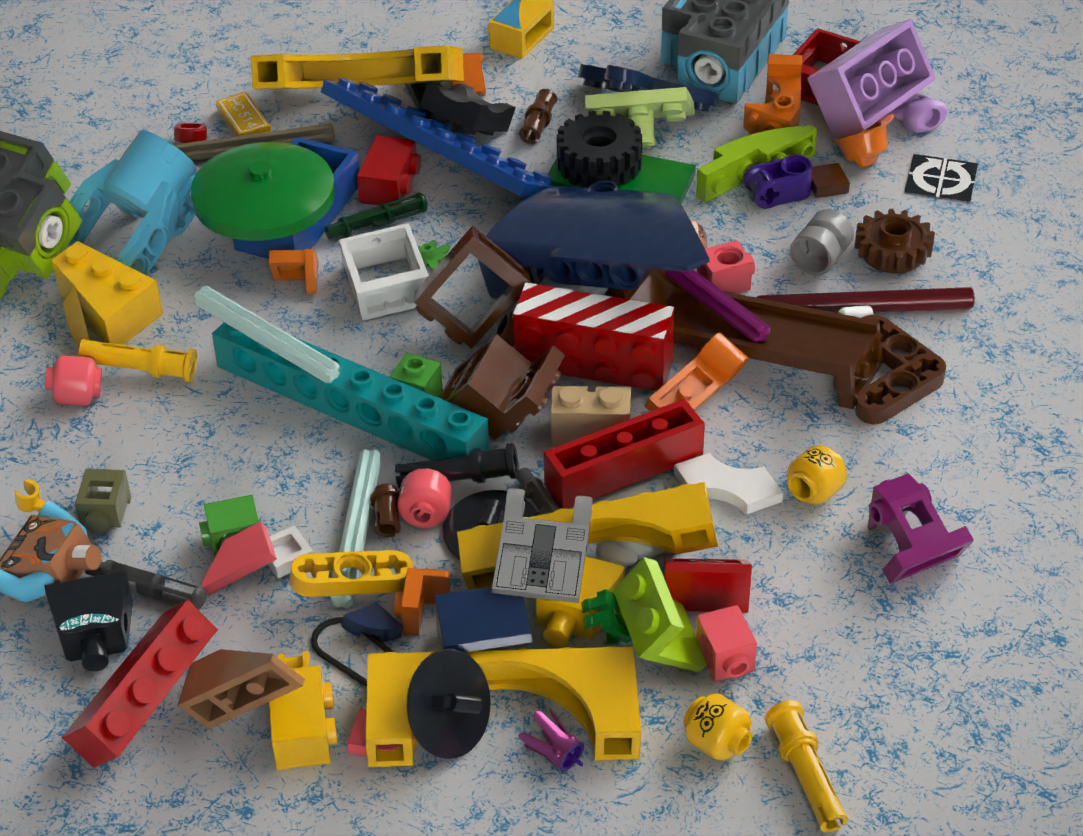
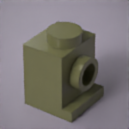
[75,469,131,533]

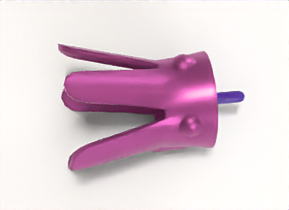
[518,708,585,772]

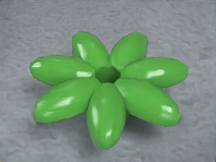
[406,240,451,270]

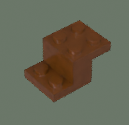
[439,334,565,440]

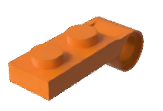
[644,332,749,412]

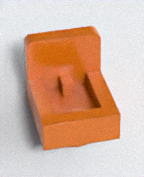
[394,568,451,636]

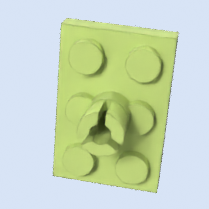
[585,87,694,148]

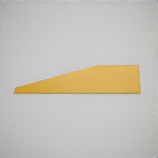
[63,284,97,367]

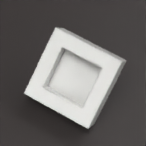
[268,525,314,578]

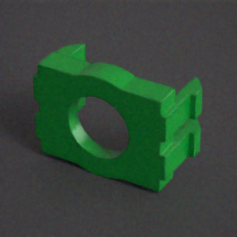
[581,589,633,644]

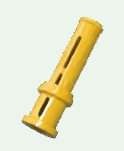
[78,339,197,383]
[764,700,848,833]

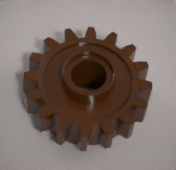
[854,209,935,274]

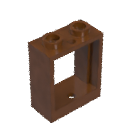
[414,225,531,349]

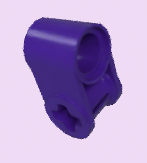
[743,155,812,209]

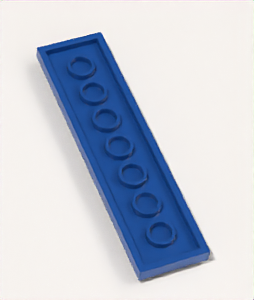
[320,78,557,197]

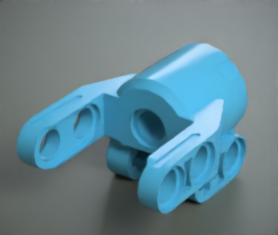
[66,130,197,275]

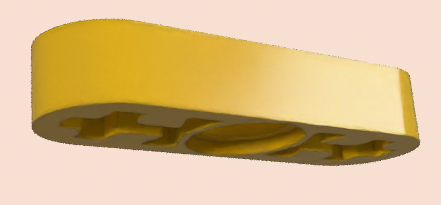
[289,550,413,597]

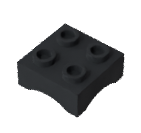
[420,81,516,136]

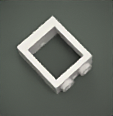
[339,223,432,321]

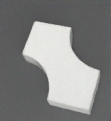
[674,453,783,515]

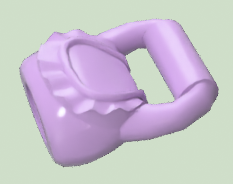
[888,93,948,133]

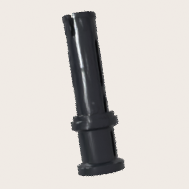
[395,443,519,489]

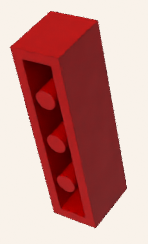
[543,399,705,509]
[61,600,218,768]

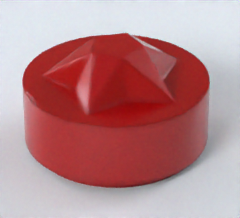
[173,123,207,143]

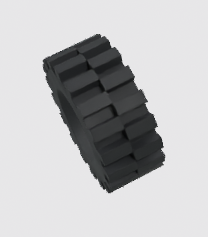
[556,111,642,188]

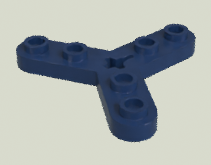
[578,64,719,112]

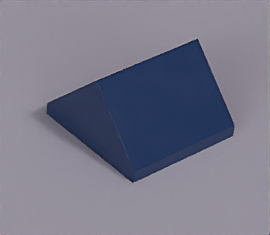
[435,587,532,652]

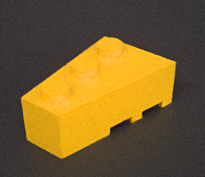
[51,241,163,345]

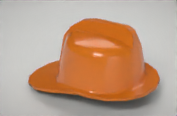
[831,113,895,168]

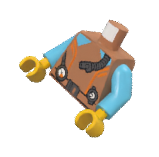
[0,479,102,602]

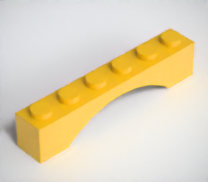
[457,482,718,590]

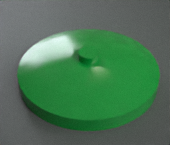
[191,142,335,241]

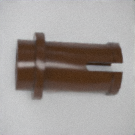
[370,484,401,538]

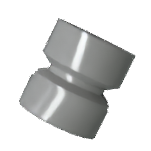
[790,209,854,275]

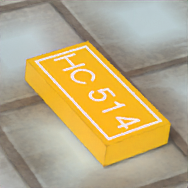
[216,92,271,136]

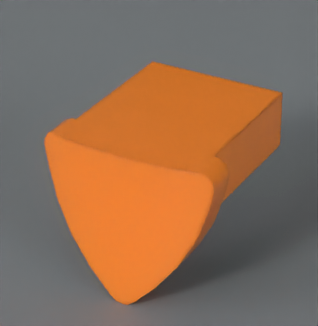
[450,53,486,96]
[269,249,319,294]

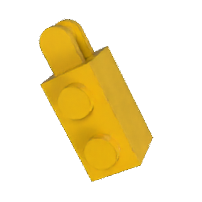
[269,650,338,770]

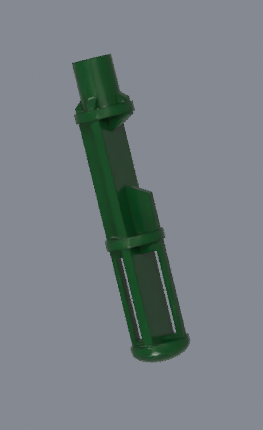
[324,192,428,240]

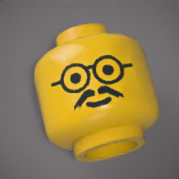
[787,445,847,505]
[683,693,753,761]

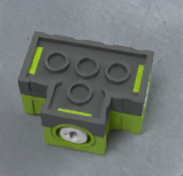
[0,131,83,299]

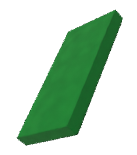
[548,155,696,204]

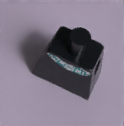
[44,571,133,671]

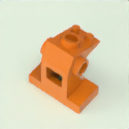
[743,54,802,134]

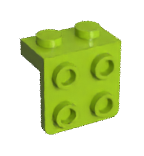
[613,557,707,672]

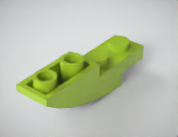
[696,125,817,203]

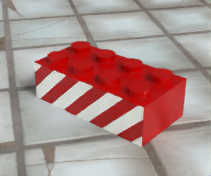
[513,282,674,391]

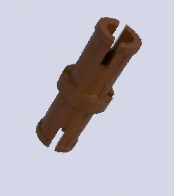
[519,89,557,144]

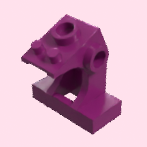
[867,473,974,584]

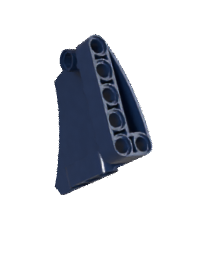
[478,181,710,301]

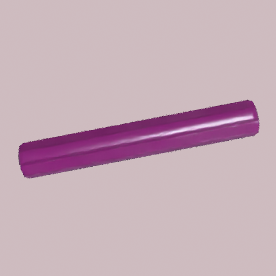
[665,269,771,343]

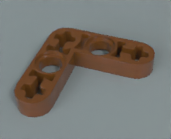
[855,315,947,424]

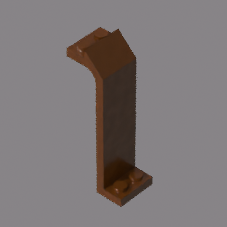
[604,269,883,409]

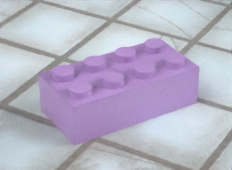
[807,19,936,139]

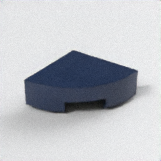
[341,602,403,641]

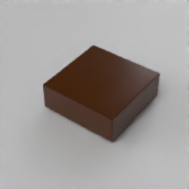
[811,163,850,198]

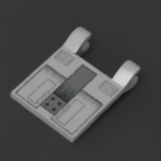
[492,488,593,603]

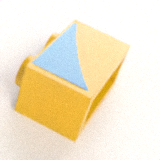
[488,0,554,59]

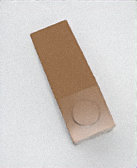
[177,649,305,729]

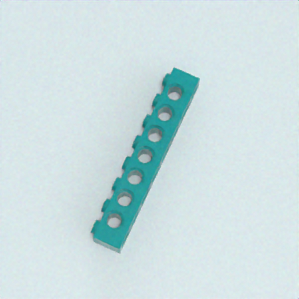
[212,322,489,460]

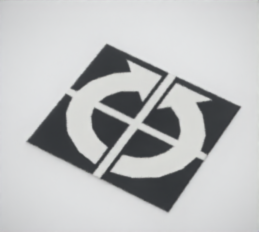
[905,154,978,202]

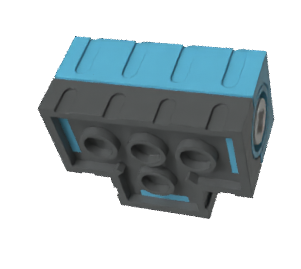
[661,0,789,104]

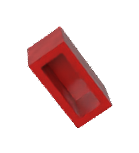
[357,135,421,207]

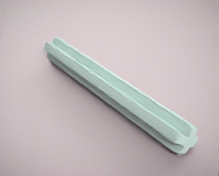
[194,286,340,383]
[330,449,381,609]

